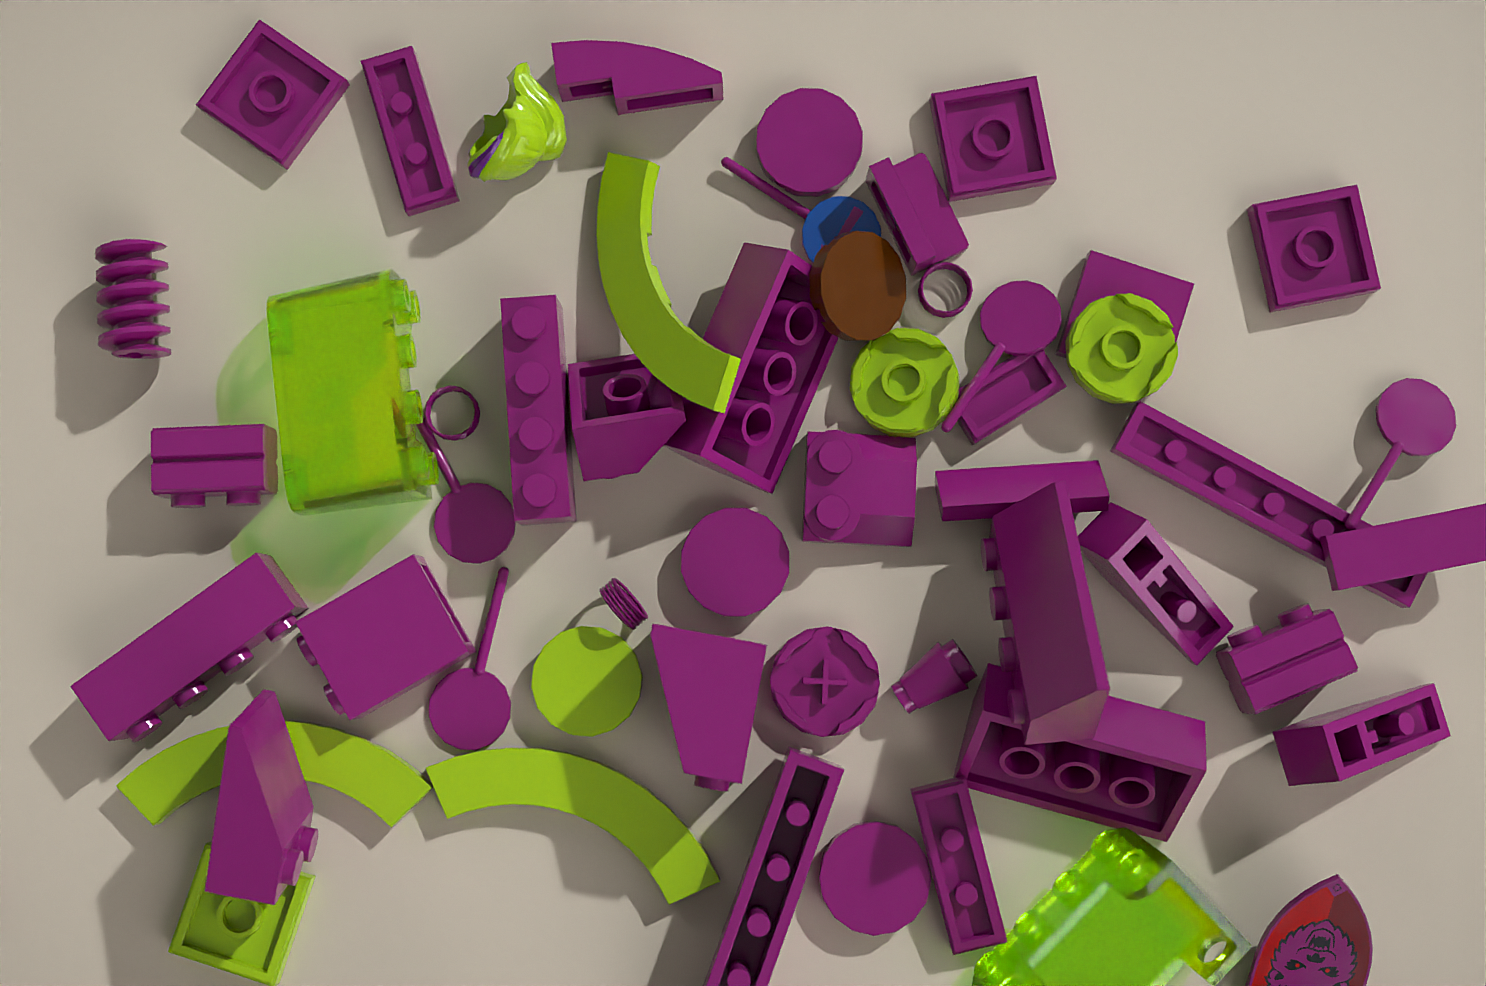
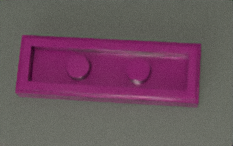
[361,46,460,216]
[935,460,1110,521]
[1320,503,1486,591]
[910,775,1008,955]

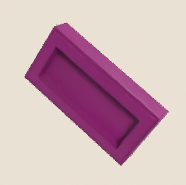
[955,350,1067,446]

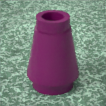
[891,639,978,714]

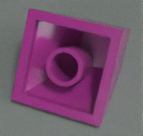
[568,354,686,482]

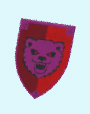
[1245,874,1373,986]

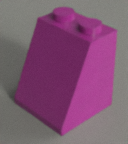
[650,623,767,791]

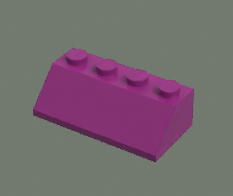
[663,242,838,494]
[981,481,1110,745]
[953,663,1207,842]

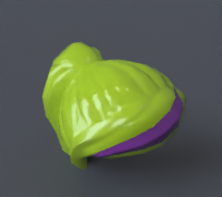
[467,62,567,182]

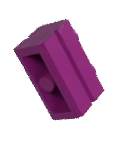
[151,424,278,508]
[1216,603,1358,715]

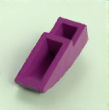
[551,40,723,115]

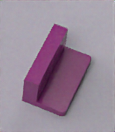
[865,153,969,276]

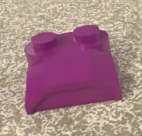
[802,430,917,547]

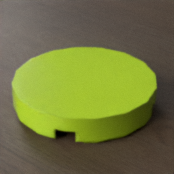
[1065,293,1178,404]
[849,328,960,437]
[531,626,643,737]

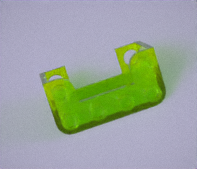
[267,269,439,516]
[972,827,1253,986]

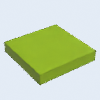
[168,841,316,986]

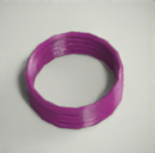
[918,262,973,318]
[424,385,480,441]
[599,578,648,630]

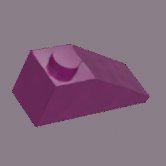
[1078,502,1234,666]
[1272,683,1451,786]

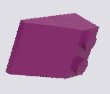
[205,689,318,905]

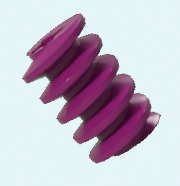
[95,239,171,359]

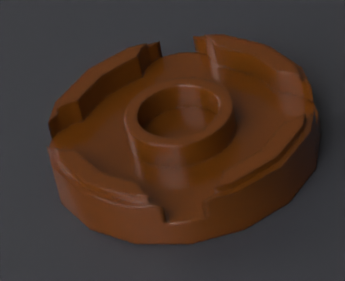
[809,231,906,341]

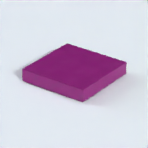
[196,19,350,170]
[929,76,1057,202]
[1247,185,1381,313]
[1055,250,1194,386]

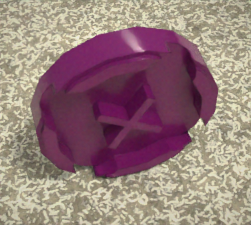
[756,88,863,197]
[681,508,789,617]
[770,626,880,737]
[819,821,931,936]

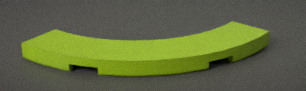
[596,152,741,413]
[116,720,434,827]
[426,747,720,905]

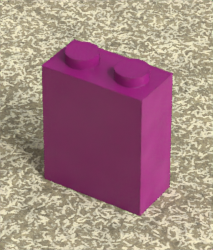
[295,554,477,720]

